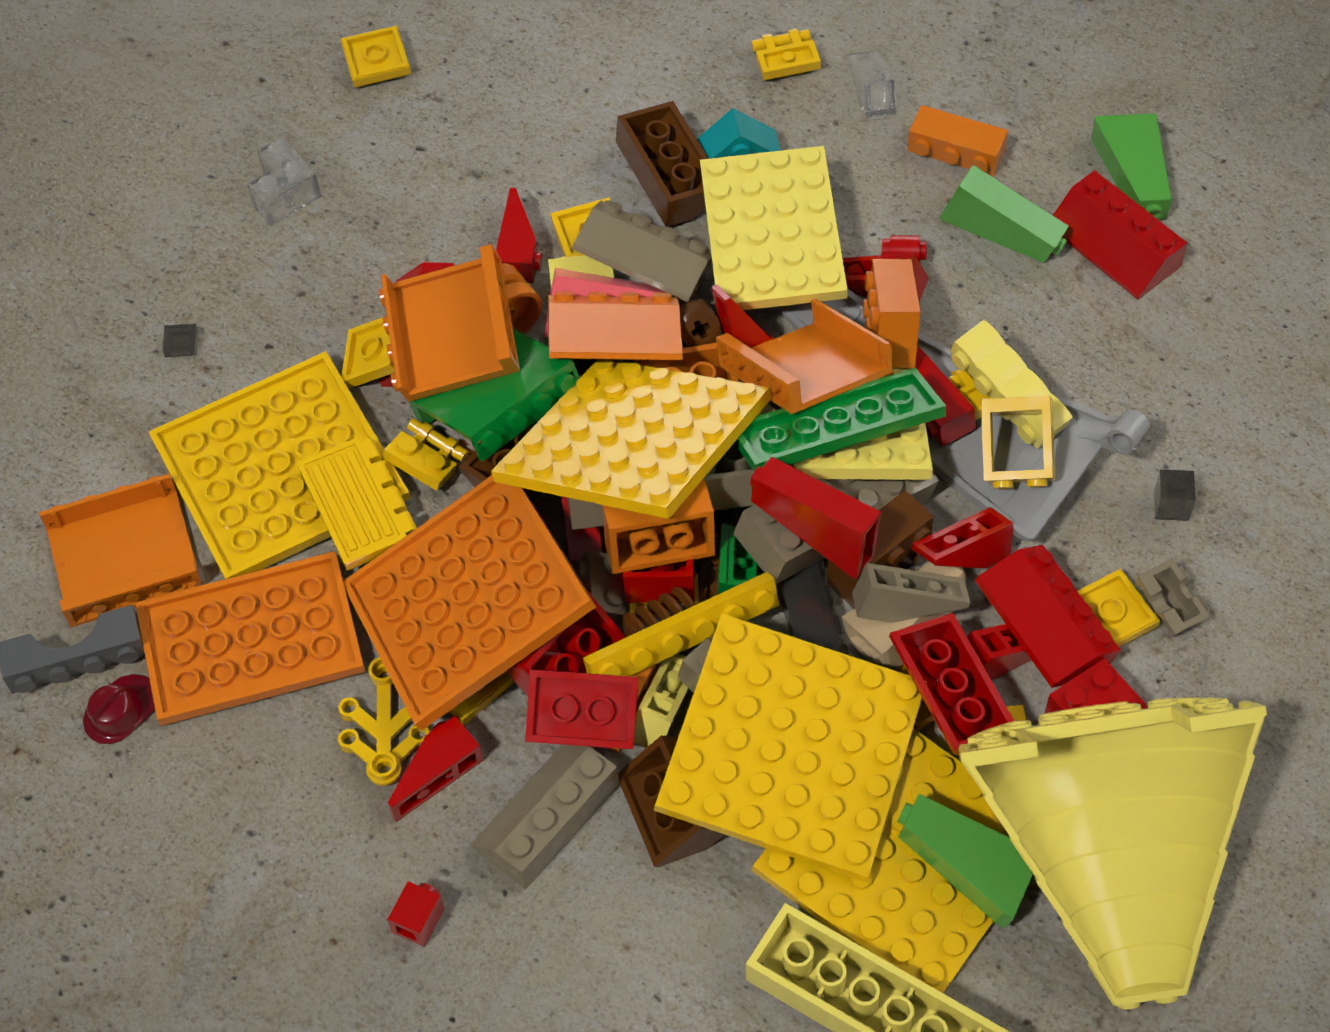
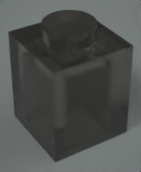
[1154,469,1196,521]

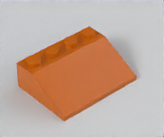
[548,291,683,360]

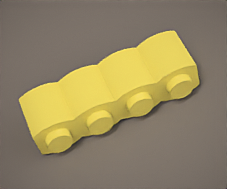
[950,320,1072,449]

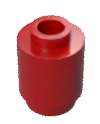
[882,235,927,263]

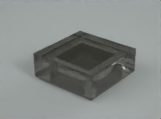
[162,323,198,357]

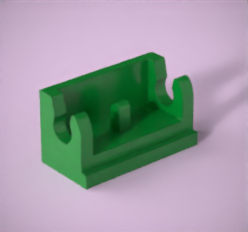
[717,523,757,595]

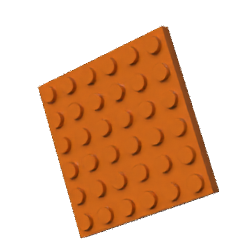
[343,475,596,731]

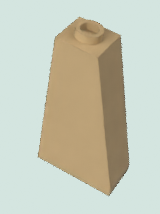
[842,562,967,671]

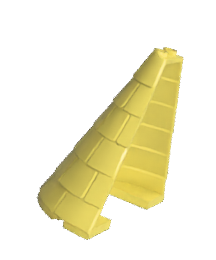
[959,697,1267,1009]

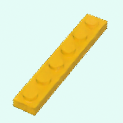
[583,572,779,676]

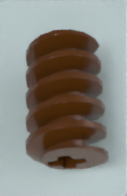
[679,298,721,347]
[622,586,695,637]

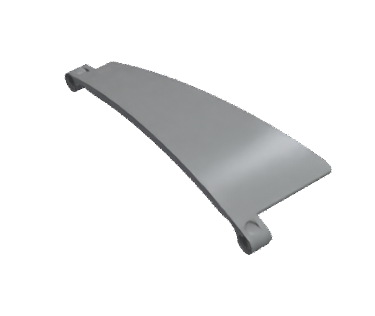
[782,289,1150,542]

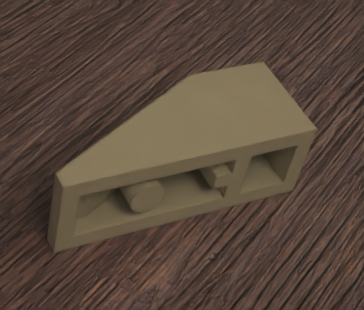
[852,563,971,622]

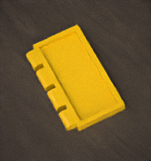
[296,437,417,571]

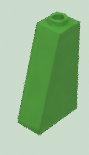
[1091,114,1171,220]
[939,165,1068,263]
[897,794,1033,929]

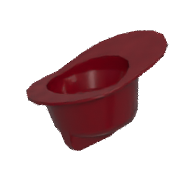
[83,674,155,744]

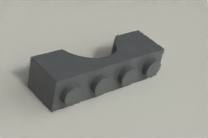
[0,605,145,694]

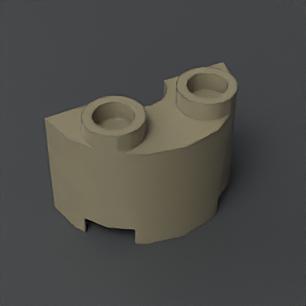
[1136,558,1210,637]

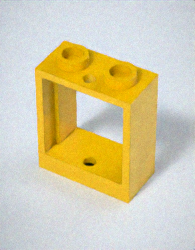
[981,396,1056,489]

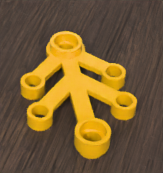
[338,657,430,786]

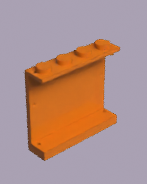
[716,299,893,414]
[39,473,202,628]

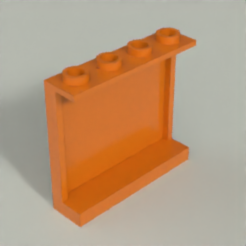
[379,244,520,402]

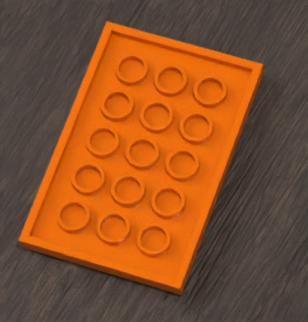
[135,551,365,726]

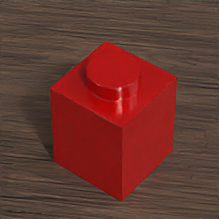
[387,881,445,947]

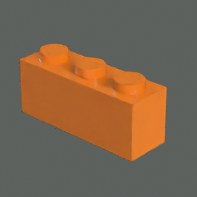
[907,105,1008,176]

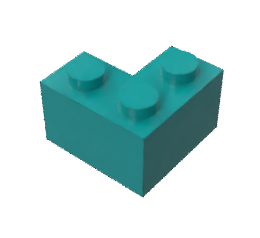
[697,108,781,159]

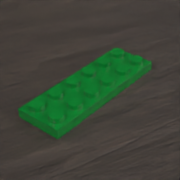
[734,368,946,471]

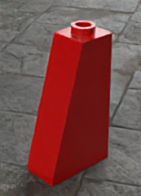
[750,457,881,579]

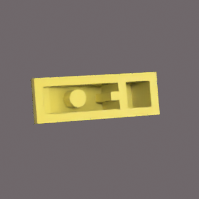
[634,653,689,748]

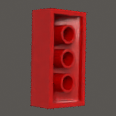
[1052,170,1187,300]
[975,545,1121,688]
[889,613,1014,756]

